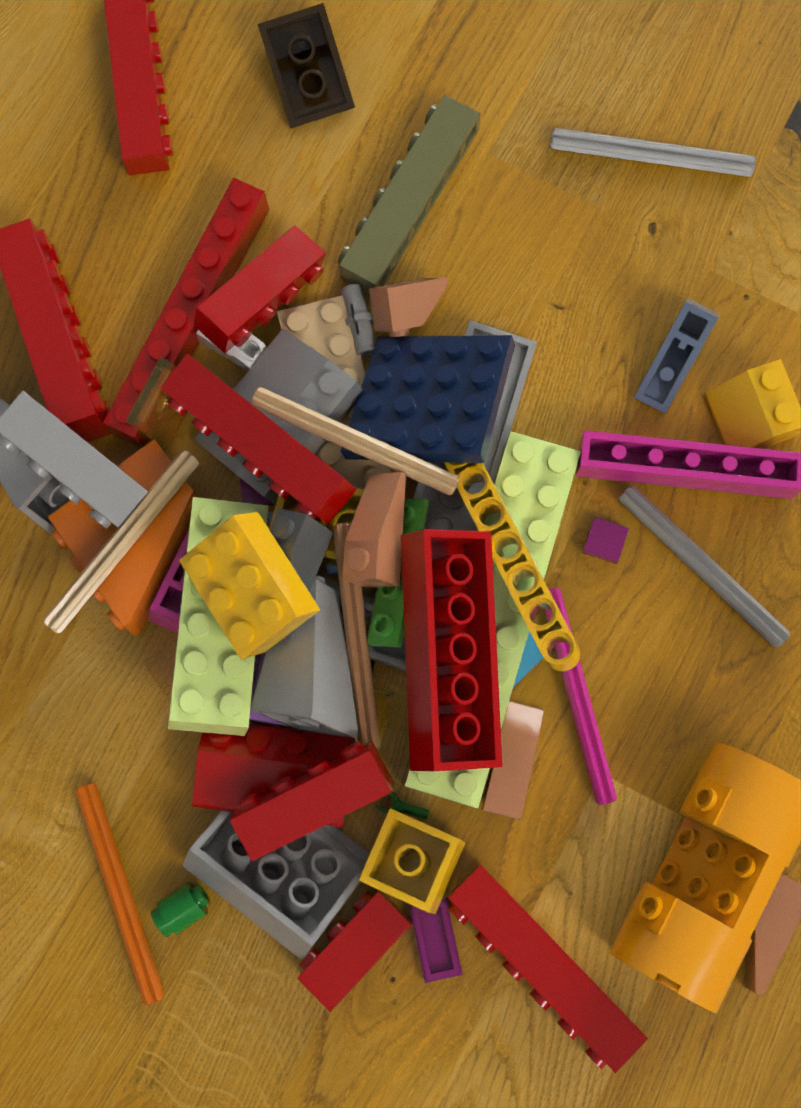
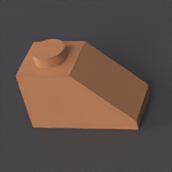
[369,277,448,337]

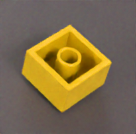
[358,808,466,915]

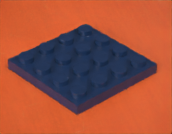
[341,335,515,463]

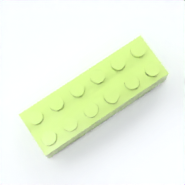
[168,497,268,736]

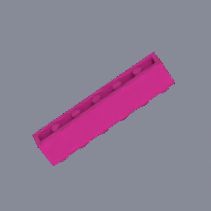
[576,430,801,499]

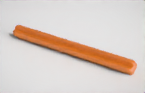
[75,783,164,1005]

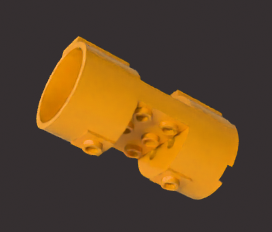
[609,742,801,1014]

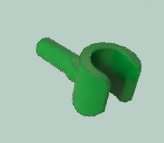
[375,792,429,819]

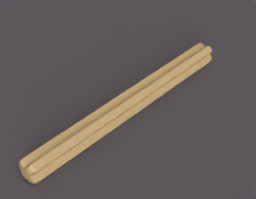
[251,387,459,495]
[43,450,199,634]

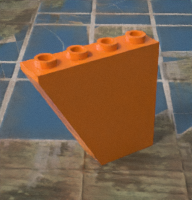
[48,439,198,637]

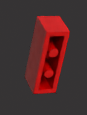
[297,890,412,1012]

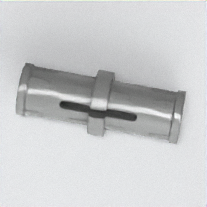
[341,284,376,358]

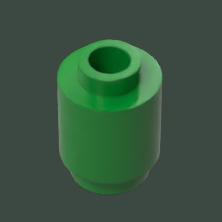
[151,882,210,937]

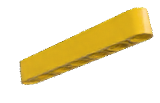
[444,462,580,672]

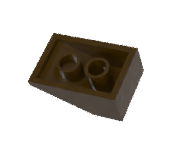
[257,3,355,128]

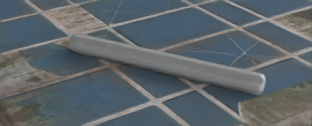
[550,128,756,177]
[619,485,790,648]

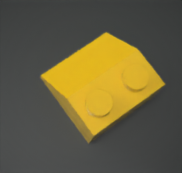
[704,359,801,449]

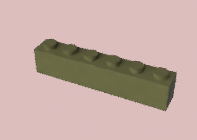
[338,95,481,294]

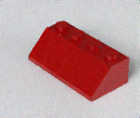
[192,724,355,827]

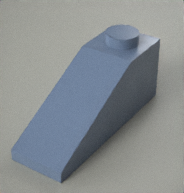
[634,298,720,414]

